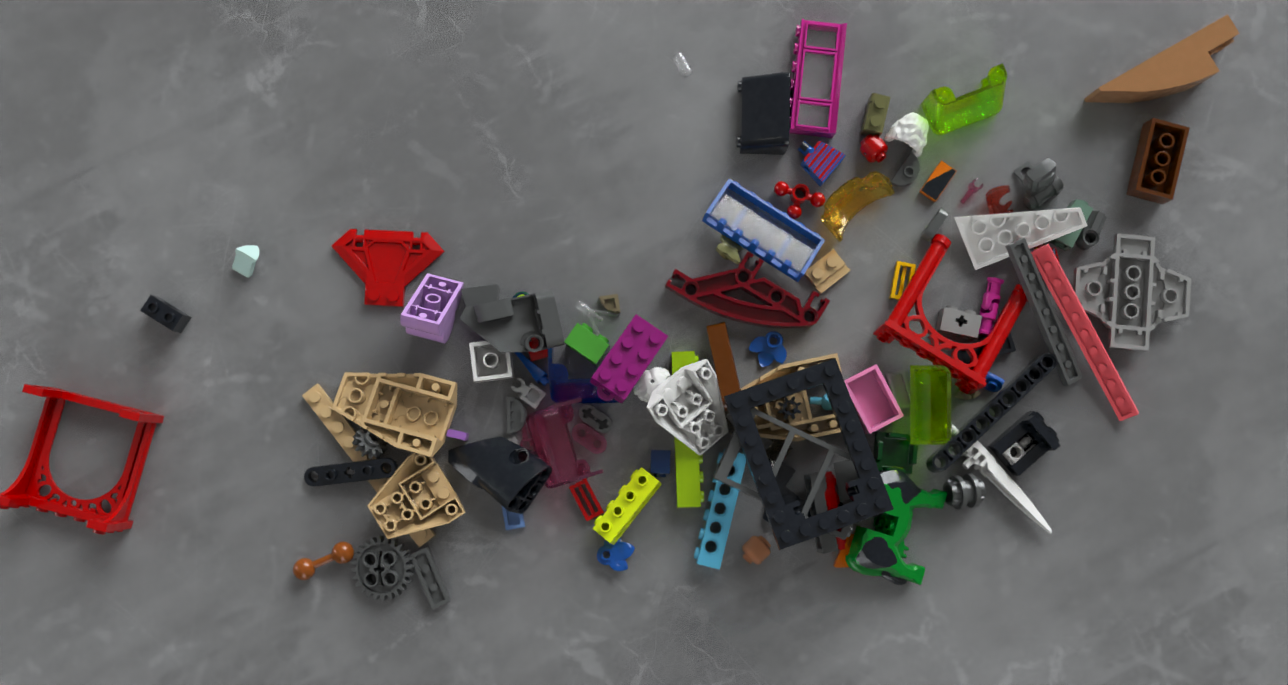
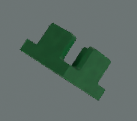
[873,432,918,474]

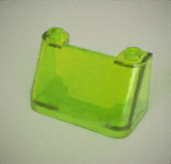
[921,63,1007,135]

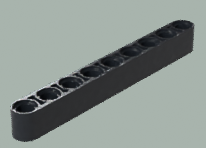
[926,353,1057,473]

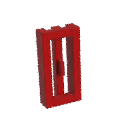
[569,478,604,521]

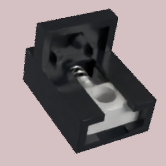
[988,411,1061,476]

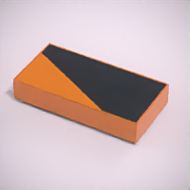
[919,160,957,203]

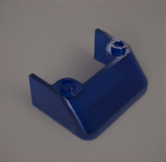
[548,348,619,404]

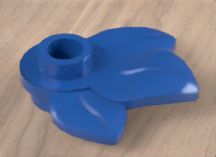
[749,331,787,367]
[597,537,635,571]

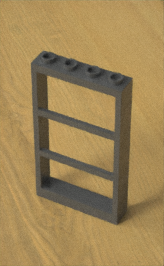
[712,408,858,540]

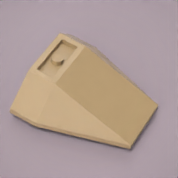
[367,453,466,539]

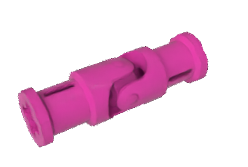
[978,277,1004,336]

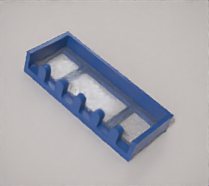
[702,179,825,282]

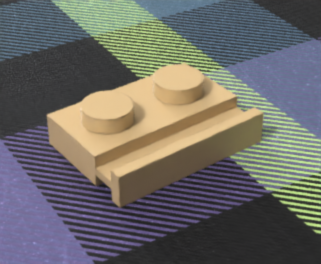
[804,249,851,294]

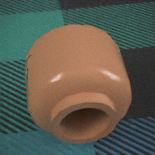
[742,535,771,565]

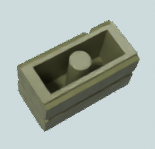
[860,93,891,136]

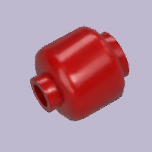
[860,134,888,163]

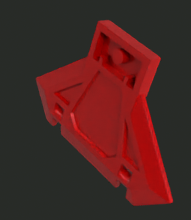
[331,229,445,307]

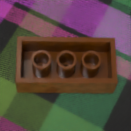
[1126,118,1190,205]

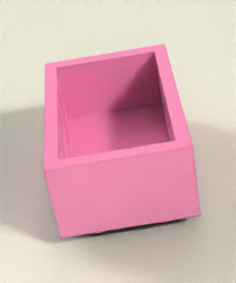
[844,364,904,434]

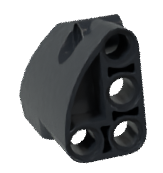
[448,437,553,514]

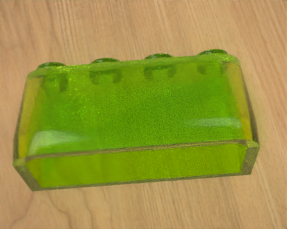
[910,365,952,445]

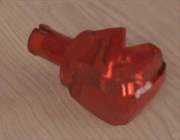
[985,185,1014,214]

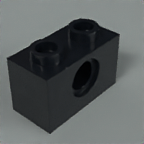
[140,295,192,333]

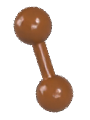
[293,541,354,580]

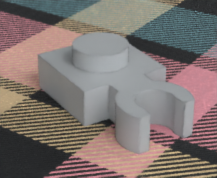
[511,377,547,409]

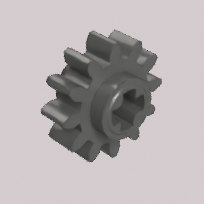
[352,427,388,459]

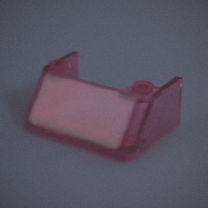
[526,398,603,489]

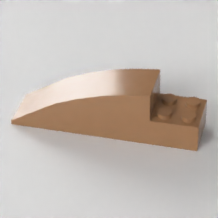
[1084,14,1240,103]

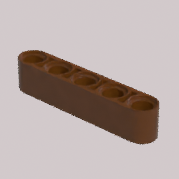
[706,321,741,411]

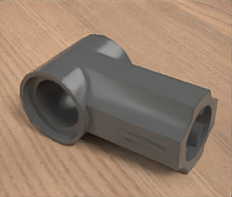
[1076,210,1107,250]

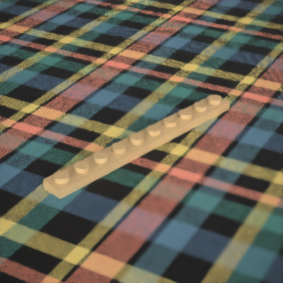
[302,384,436,548]

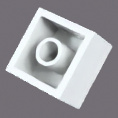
[469,341,515,383]

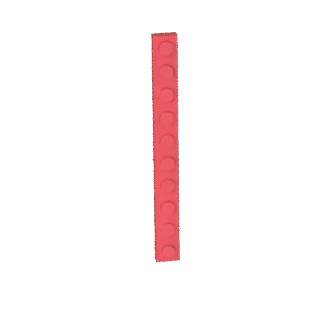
[1031,243,1139,421]

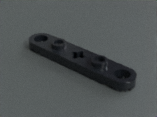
[304,458,398,487]

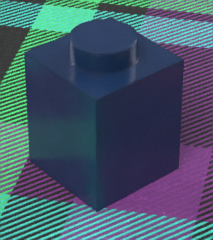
[650,450,671,477]

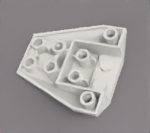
[647,359,729,456]

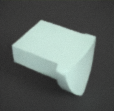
[232,245,259,278]

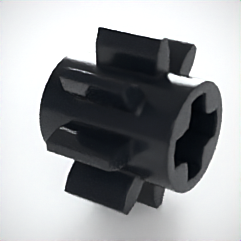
[777,396,801,420]

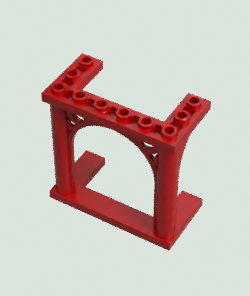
[0,384,164,535]

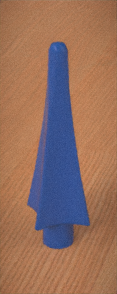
[514,352,550,386]

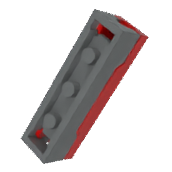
[804,471,847,554]

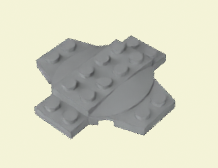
[1073,234,1191,351]

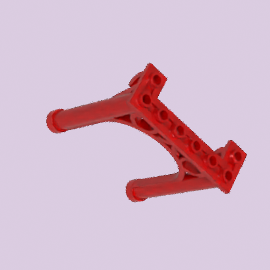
[873,234,1028,395]

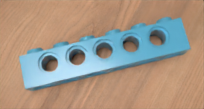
[693,449,746,570]

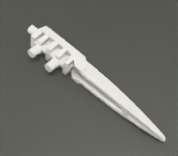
[946,423,1052,534]

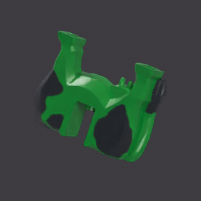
[845,470,947,585]

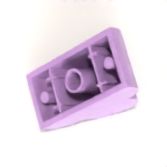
[400,273,464,344]

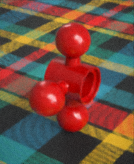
[774,181,825,220]

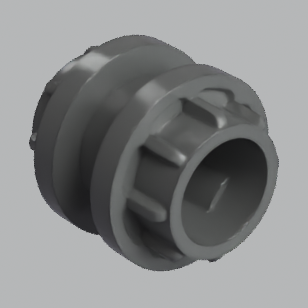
[943,473,986,510]

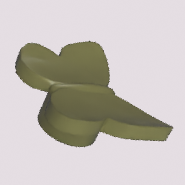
[716,234,744,265]

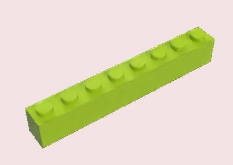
[671,351,704,508]

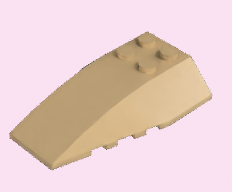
[331,372,457,458]

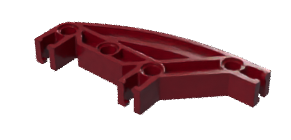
[665,252,830,328]

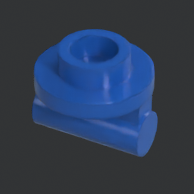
[984,372,1005,392]

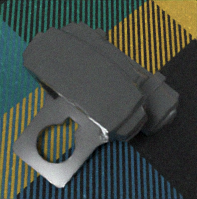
[1014,158,1064,210]

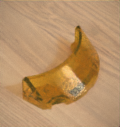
[821,171,895,242]

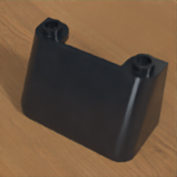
[736,72,790,155]

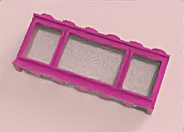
[789,19,847,138]

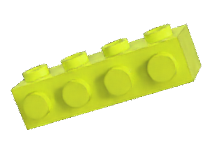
[592,467,662,545]

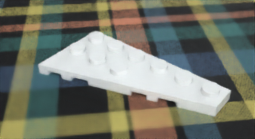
[954,207,1088,270]

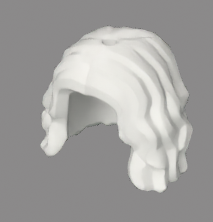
[884,112,929,158]
[633,367,671,403]

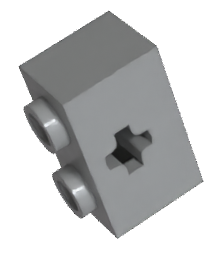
[936,306,982,340]

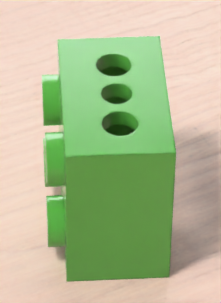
[564,323,610,367]

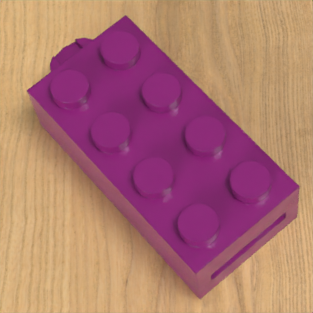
[590,314,668,404]

